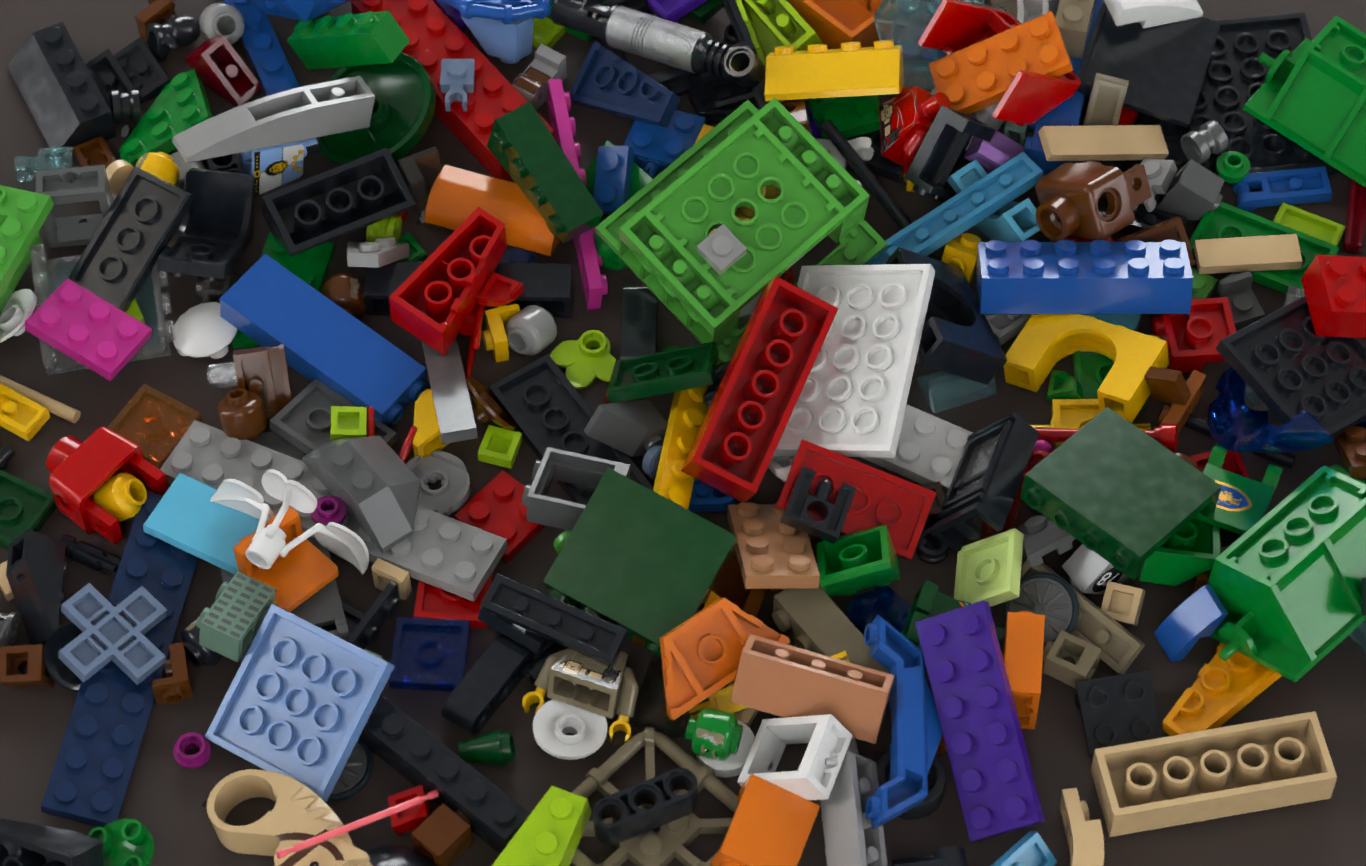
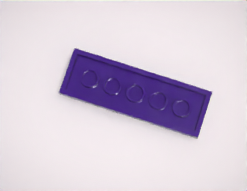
[915,601,1045,842]

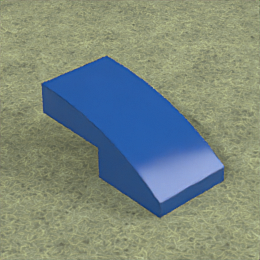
[1153,585,1228,662]

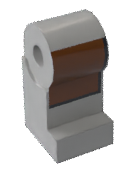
[512,44,567,110]

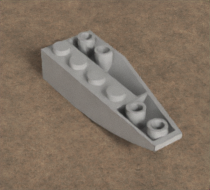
[172,76,375,163]

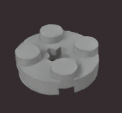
[406,451,471,518]

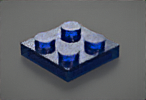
[388,617,471,691]

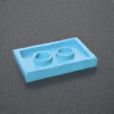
[143,473,268,575]

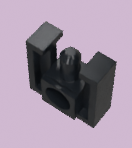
[780,466,857,544]

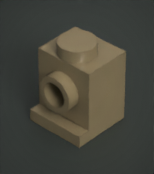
[1043,630,1102,693]

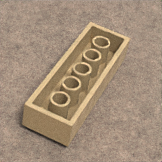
[1091,711,1337,837]

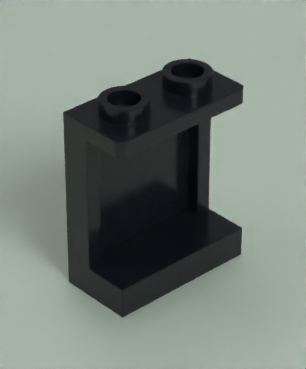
[904,105,996,203]

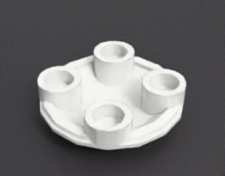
[172,302,238,359]

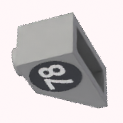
[1062,544,1130,594]

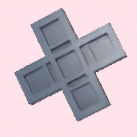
[58,583,167,685]

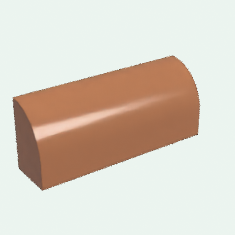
[730,634,895,744]

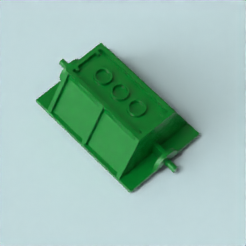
[1242,15,1366,188]
[1207,465,1366,682]

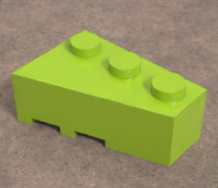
[735,0,823,73]

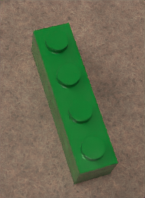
[287,11,410,70]

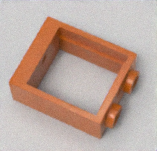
[1002,611,1045,730]

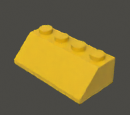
[765,40,904,101]

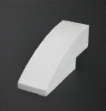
[1104,0,1203,28]

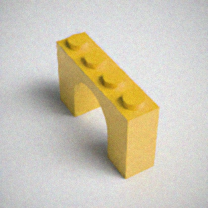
[1003,314,1169,423]

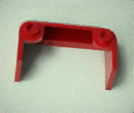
[917,0,1082,126]

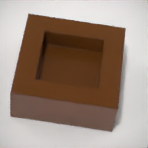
[1144,367,1191,405]

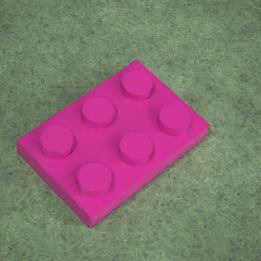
[25,278,152,381]

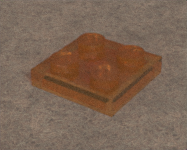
[108,384,203,469]

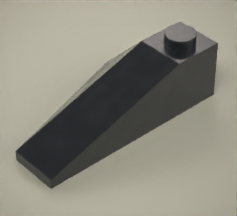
[0,818,103,866]

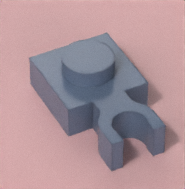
[440,59,475,111]

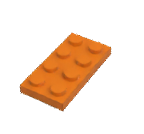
[928,11,1074,115]

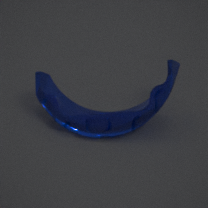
[1207,367,1333,453]

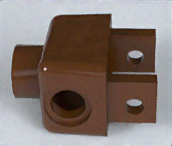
[1035,161,1152,241]

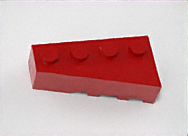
[389,207,507,356]

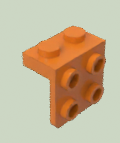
[233,506,339,612]

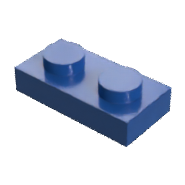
[593,146,634,215]

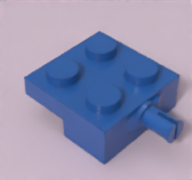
[623,110,706,179]

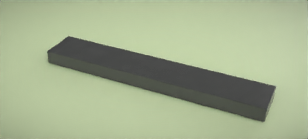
[421,338,478,444]

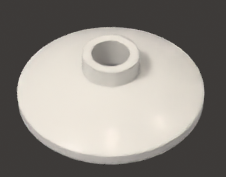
[0,289,37,343]
[533,699,608,760]

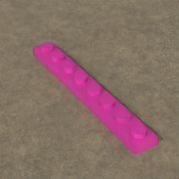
[546,79,608,310]

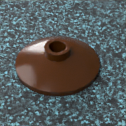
[466,376,518,431]

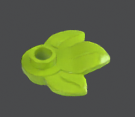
[549,330,616,390]

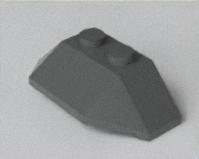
[302,436,421,553]

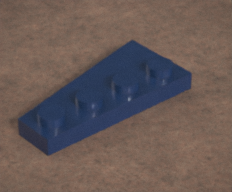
[570,41,681,128]

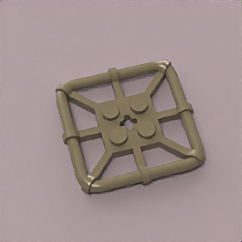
[571,727,739,866]

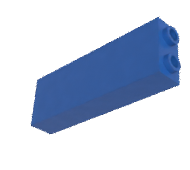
[220,254,427,426]

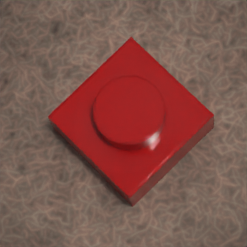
[388,785,431,835]

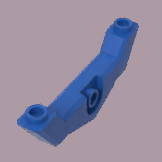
[864,615,943,830]

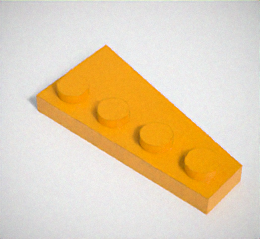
[1162,643,1282,736]

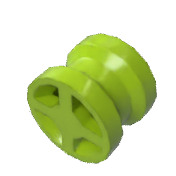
[366,215,402,243]

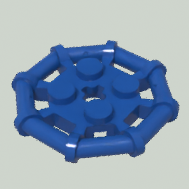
[439,0,555,24]

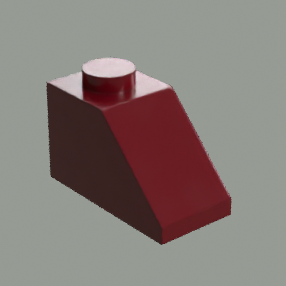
[185,35,262,107]

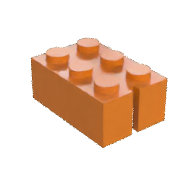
[787,0,898,49]

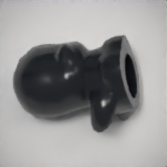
[146,14,201,60]

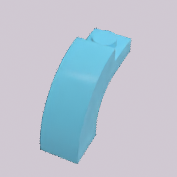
[947,159,1041,242]

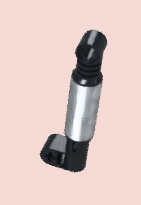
[551,0,765,88]

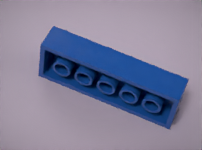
[976,240,1193,314]

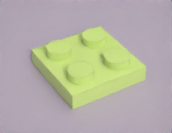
[954,528,1024,607]

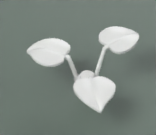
[210,469,369,575]

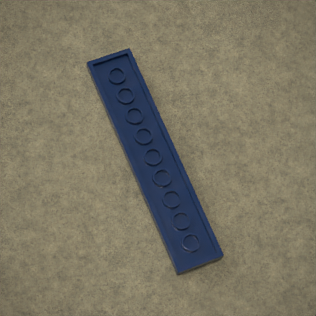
[41,491,199,827]

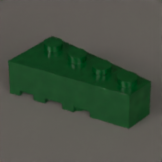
[487,102,603,244]

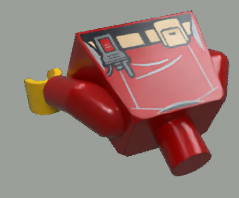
[879,87,951,192]

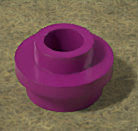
[311,495,347,526]
[173,732,211,769]

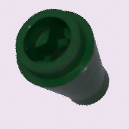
[459,729,516,766]

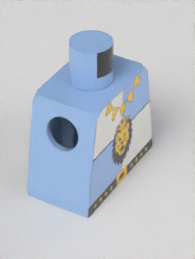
[241,138,319,196]

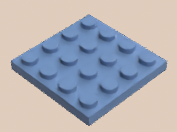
[204,604,395,802]

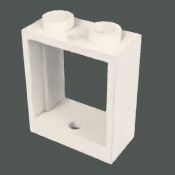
[737,714,853,800]

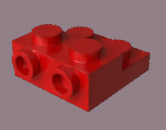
[1151,297,1236,373]

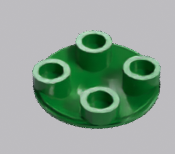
[88,819,154,866]

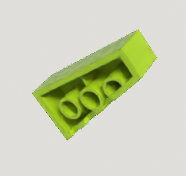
[492,786,592,866]

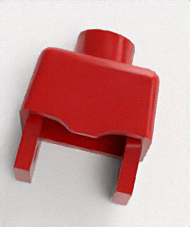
[46,426,169,545]

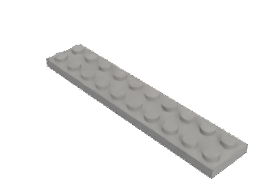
[160,420,508,602]

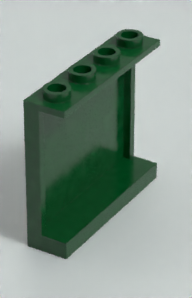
[1020,407,1222,580]
[543,467,738,658]

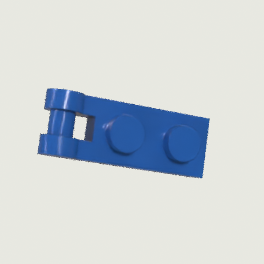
[1231,167,1332,212]

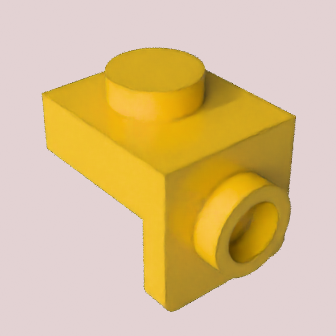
[941,233,982,284]
[482,304,520,363]

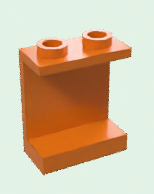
[710,773,820,866]

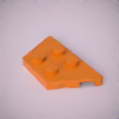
[659,598,790,720]

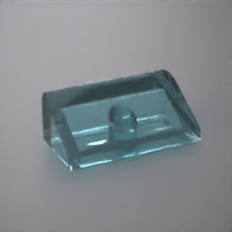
[917,370,997,413]

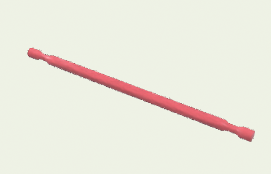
[276,790,439,859]

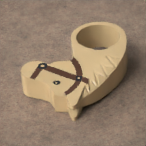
[207,769,373,866]

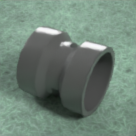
[1181,120,1229,164]

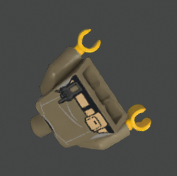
[522,648,639,743]

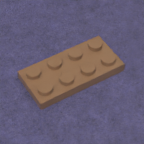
[727,502,820,589]

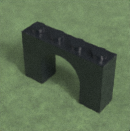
[885,247,1007,385]

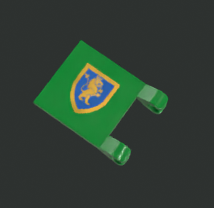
[1194,444,1283,535]

